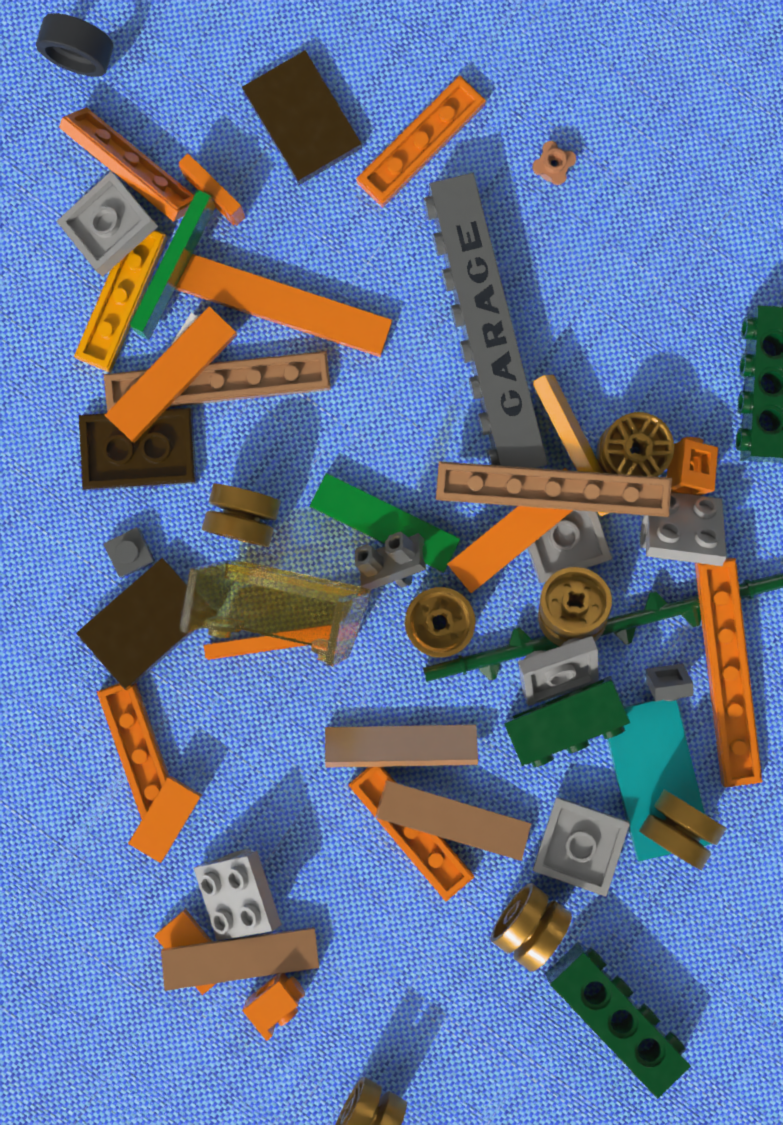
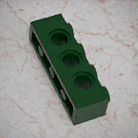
[736,305,783,463]
[545,942,691,1099]

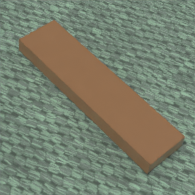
[325,725,478,768]
[375,780,531,861]
[161,927,319,991]

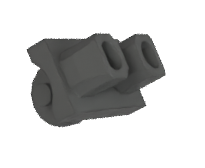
[355,531,426,592]

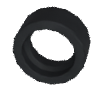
[36,13,113,77]

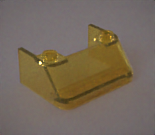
[180,560,371,667]

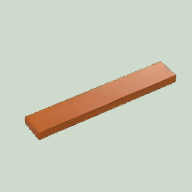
[175,254,392,358]
[695,557,762,788]

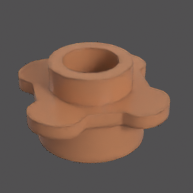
[532,141,576,185]

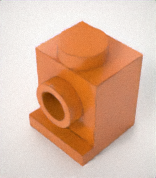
[666,437,718,496]
[242,973,306,1041]

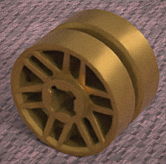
[596,412,674,477]
[202,483,281,547]
[538,567,612,647]
[404,587,475,658]
[639,790,727,871]
[490,883,572,972]
[335,1077,407,1125]

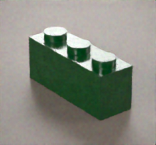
[504,676,630,768]

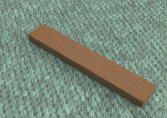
[104,351,331,411]
[436,462,672,517]

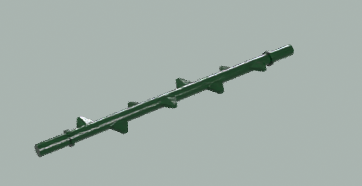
[423,572,783,682]

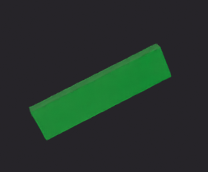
[130,190,216,340]
[309,473,460,573]

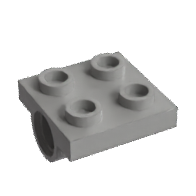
[640,492,727,566]
[193,849,281,941]

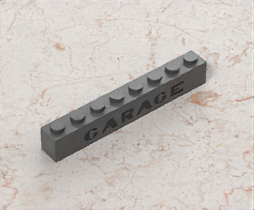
[423,173,548,469]

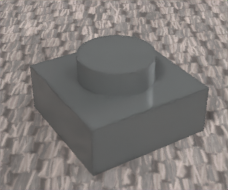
[103,527,156,578]
[646,663,693,701]

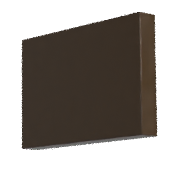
[242,50,362,185]
[79,408,197,491]
[76,558,213,690]

